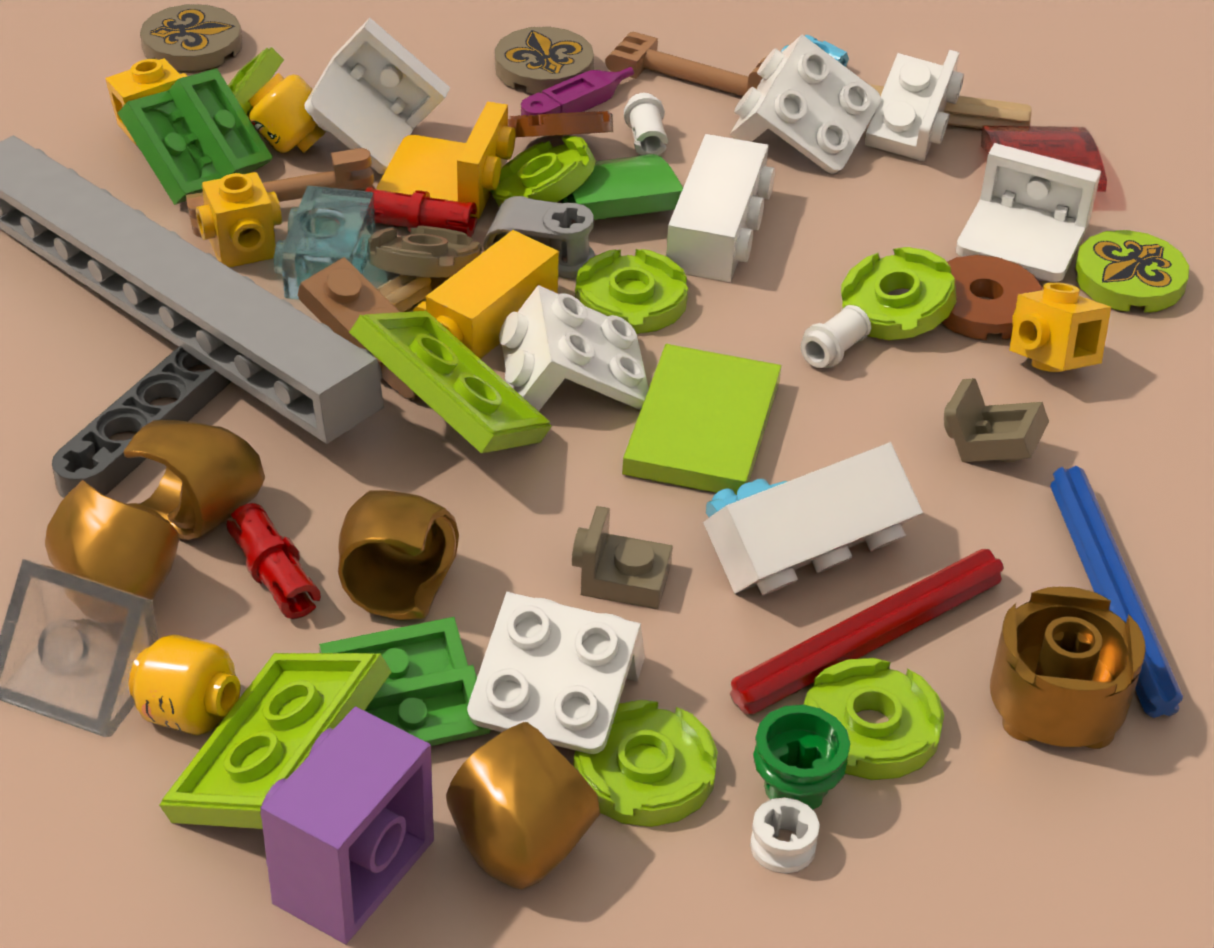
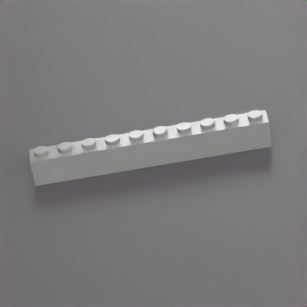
[0,135,384,444]

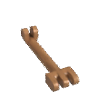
[605,32,766,96]
[186,148,375,237]

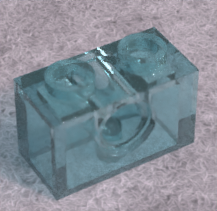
[274,185,375,299]

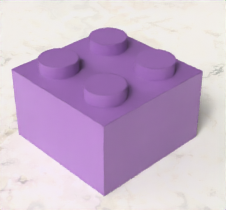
[260,706,434,945]

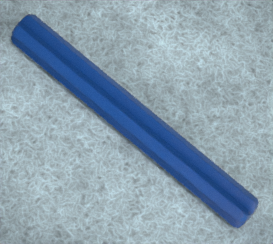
[1050,466,1183,718]

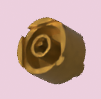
[990,586,1145,749]

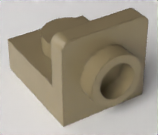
[572,506,673,609]

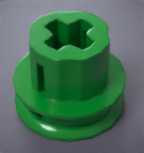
[753,705,851,810]

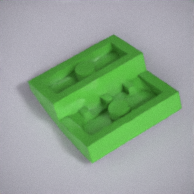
[117,68,273,205]
[560,154,683,220]
[319,617,491,746]

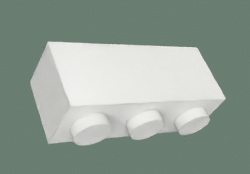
[666,134,775,283]
[703,442,923,596]

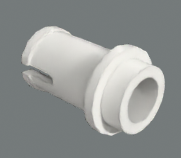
[623,93,668,155]
[801,305,871,368]

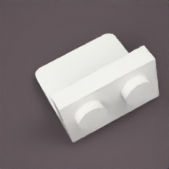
[304,18,450,175]
[730,34,881,174]
[956,143,1101,282]
[499,285,649,411]
[467,591,645,754]

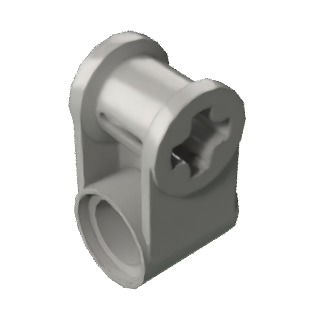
[483,196,595,278]

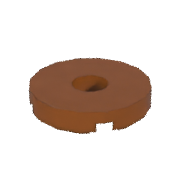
[508,111,613,137]
[941,255,1043,340]

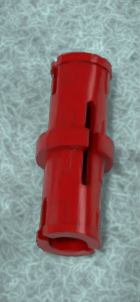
[361,187,477,237]
[226,503,321,619]

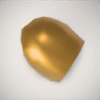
[123,420,265,540]
[45,480,179,620]
[338,490,459,620]
[446,722,600,890]

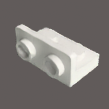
[865,50,965,162]

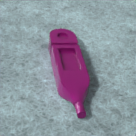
[521,67,634,115]

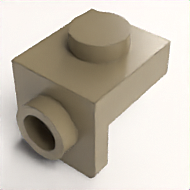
[944,378,1049,462]

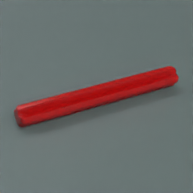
[730,549,1004,715]

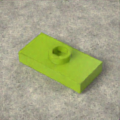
[228,47,284,117]

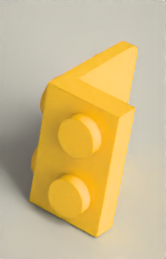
[376,101,516,219]

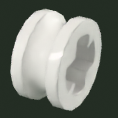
[750,797,820,874]

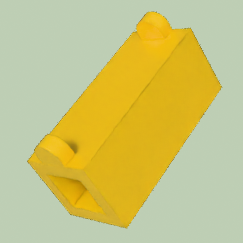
[413,230,559,359]

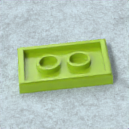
[349,311,552,453]
[622,344,782,495]
[159,653,391,829]

